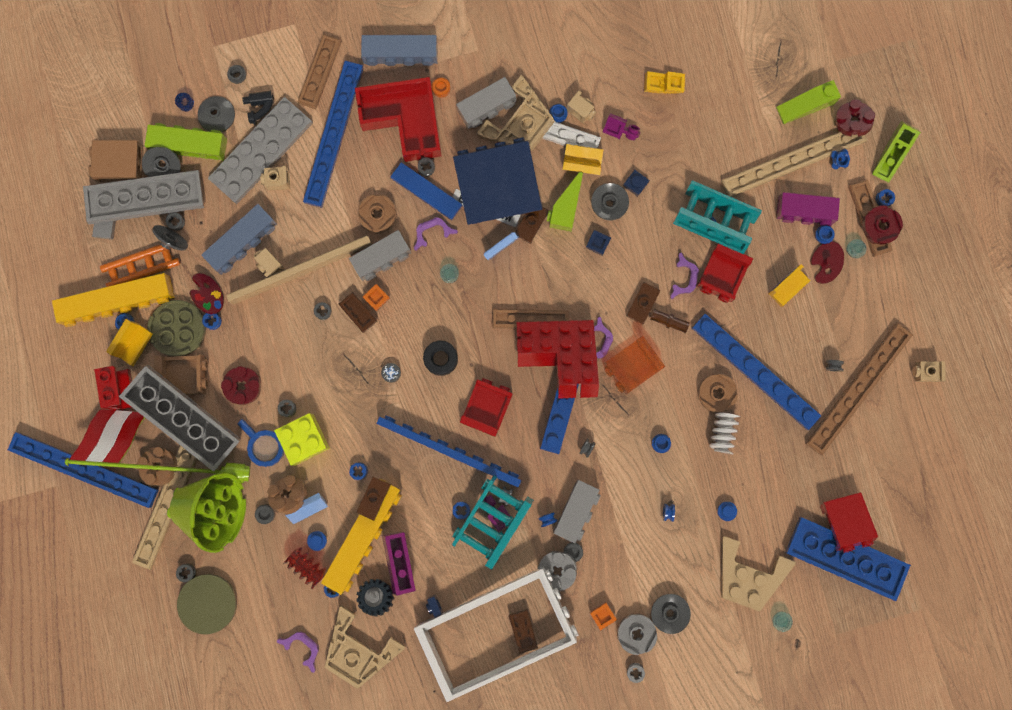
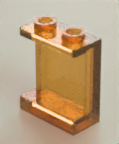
[604,336,666,394]

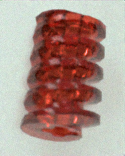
[283,547,326,590]

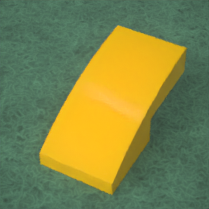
[644,71,685,94]

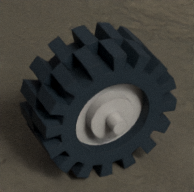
[356,579,394,617]

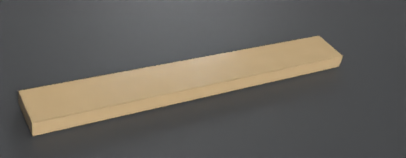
[721,132,867,197]
[226,235,372,305]
[132,445,197,570]

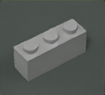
[456,77,516,129]
[349,230,411,281]
[553,480,601,543]

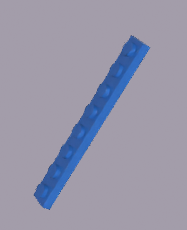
[303,61,364,208]
[691,314,821,430]
[376,415,522,487]
[7,432,159,508]

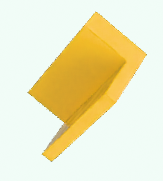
[562,144,604,175]
[768,264,811,307]
[106,319,153,367]

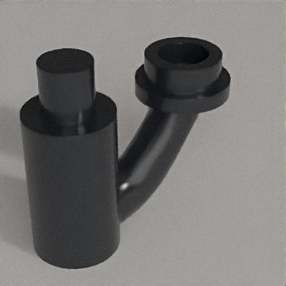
[242,90,274,125]

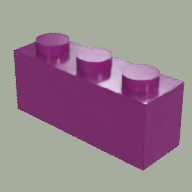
[776,192,840,226]
[382,531,416,596]

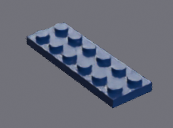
[785,517,911,601]

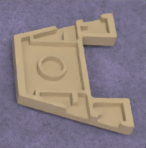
[477,75,555,151]
[721,535,796,612]
[324,605,406,689]

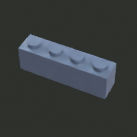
[361,35,438,66]
[202,204,277,275]

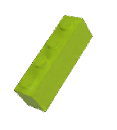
[144,123,227,161]

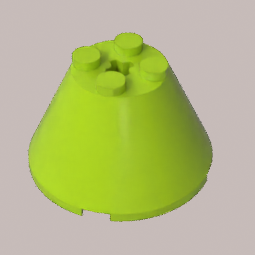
[167,473,246,553]

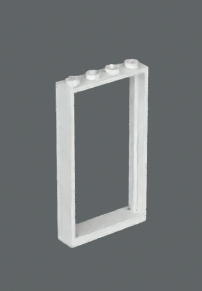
[414,566,579,702]

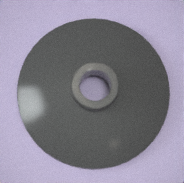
[197,96,235,132]
[142,147,181,177]
[591,183,629,221]
[152,225,188,251]
[651,594,691,634]

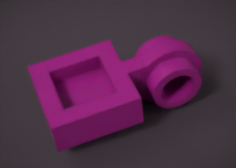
[603,113,640,140]
[483,494,511,532]

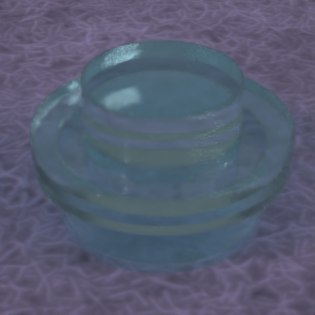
[847,239,866,258]
[440,264,459,283]
[772,611,793,632]

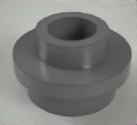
[227,65,246,84]

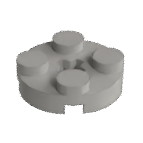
[538,551,577,591]
[617,614,657,655]

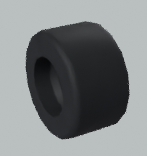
[423,340,458,376]

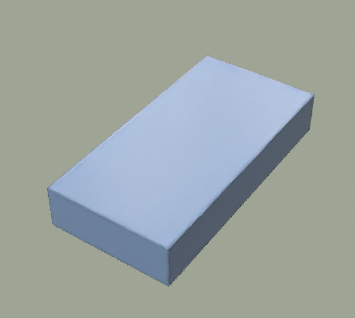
[483,232,520,260]
[285,493,328,524]

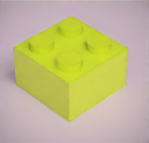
[274,413,330,466]

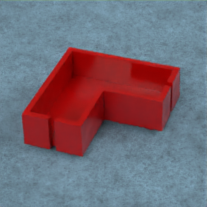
[355,77,442,162]
[516,320,599,398]

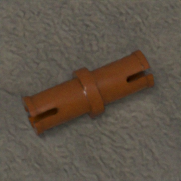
[650,308,690,334]

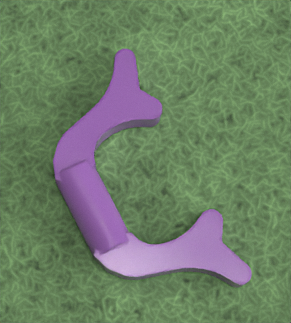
[414,217,458,251]
[670,253,699,299]
[594,317,613,359]
[277,632,319,673]

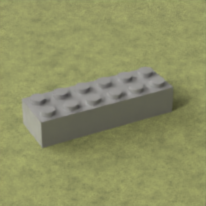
[119,365,241,471]

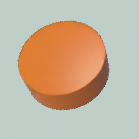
[432,77,451,98]

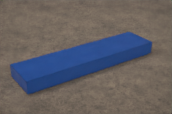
[390,162,463,221]

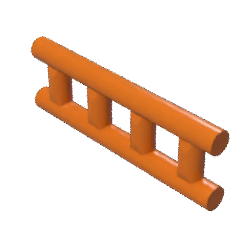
[100,244,181,287]

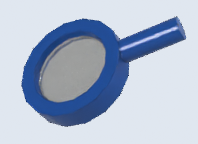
[237,419,284,467]

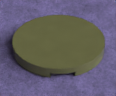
[147,300,206,357]
[177,574,237,634]

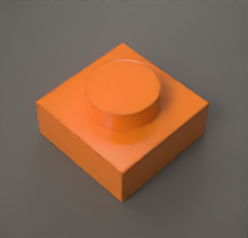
[363,284,390,311]
[589,602,617,631]

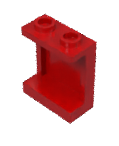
[697,244,754,303]
[94,366,132,410]
[460,378,513,437]
[820,492,878,553]

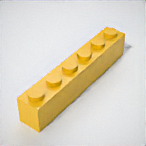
[52,273,175,327]
[321,479,402,595]

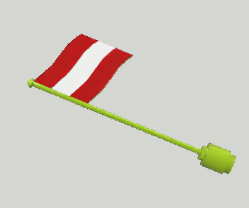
[65,409,250,483]

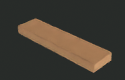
[297,34,342,110]
[848,180,893,257]
[492,309,569,329]

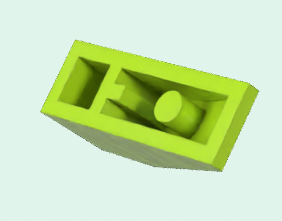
[776,80,841,124]
[872,121,921,183]
[547,172,583,232]

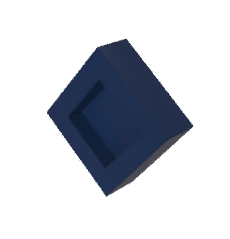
[623,170,650,197]
[586,230,611,256]
[426,594,443,618]

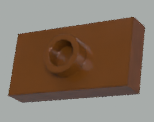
[515,207,549,244]
[626,282,661,325]
[339,292,378,333]
[356,476,391,521]
[508,609,538,654]

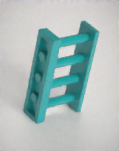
[673,180,762,254]
[452,476,534,570]

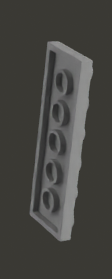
[208,97,313,204]
[83,170,204,225]

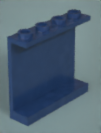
[453,137,543,225]

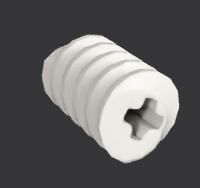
[709,412,740,455]

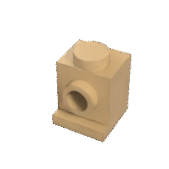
[567,91,596,124]
[260,166,290,190]
[253,248,284,277]
[913,361,946,382]

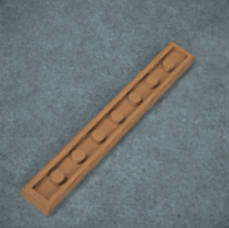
[805,323,913,455]

